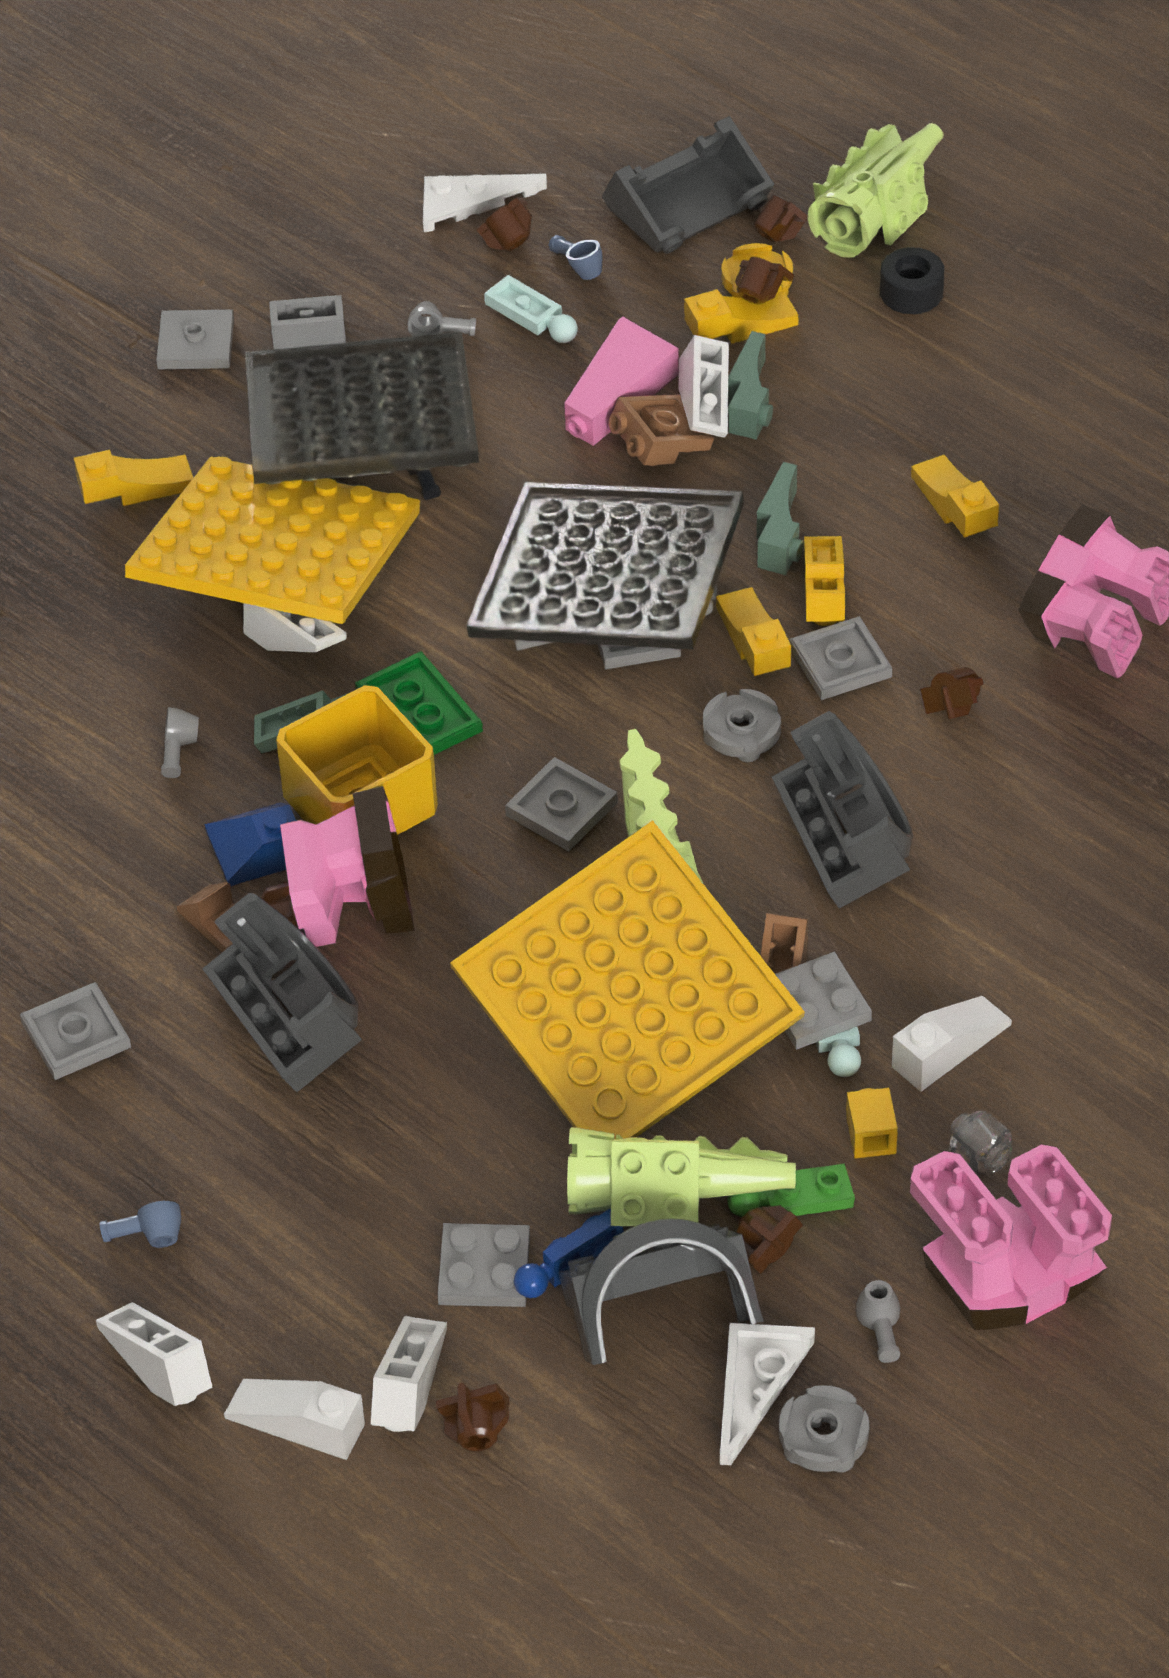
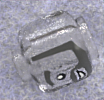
[949,1110,1013,1174]

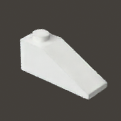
[678,335,729,438]
[244,603,347,652]
[892,996,1012,1092]
[96,1302,212,1406]
[371,1316,447,1432]
[224,1379,365,1460]

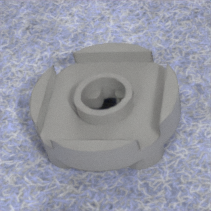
[703,689,781,762]
[779,1385,869,1472]

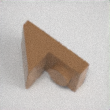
[177,882,235,952]

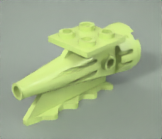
[808,123,943,258]
[620,729,705,886]
[567,1127,796,1226]

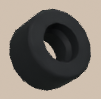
[880,247,945,314]

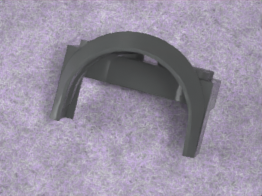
[772,711,913,909]
[202,892,362,1092]
[558,1219,763,1365]

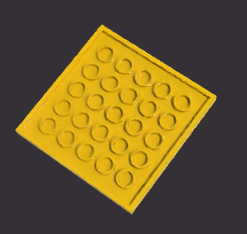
[125,456,420,624]
[450,820,805,1139]

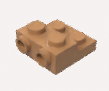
[609,394,714,466]

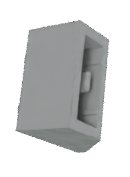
[269,295,347,358]

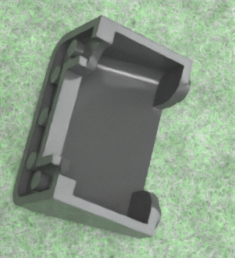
[602,116,775,254]

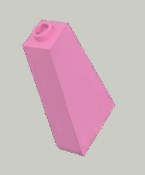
[564,317,679,446]

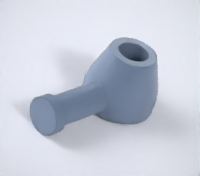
[549,235,603,280]
[100,1201,181,1248]

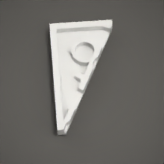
[423,174,547,232]
[720,1323,815,1465]

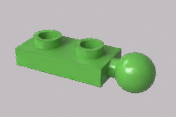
[727,1164,855,1217]

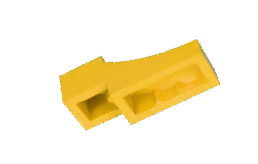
[684,289,798,344]
[74,450,193,506]
[911,454,999,538]
[804,536,845,626]
[716,587,791,676]

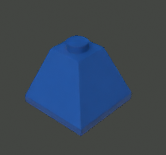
[204,802,296,886]

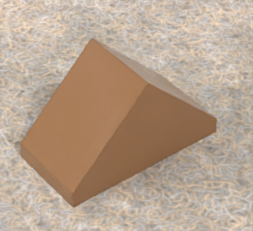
[760,913,808,974]

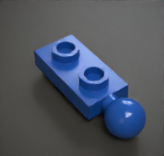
[514,1208,623,1298]

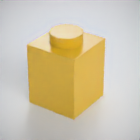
[846,1088,898,1159]

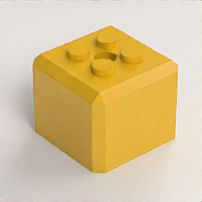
[276,685,438,835]

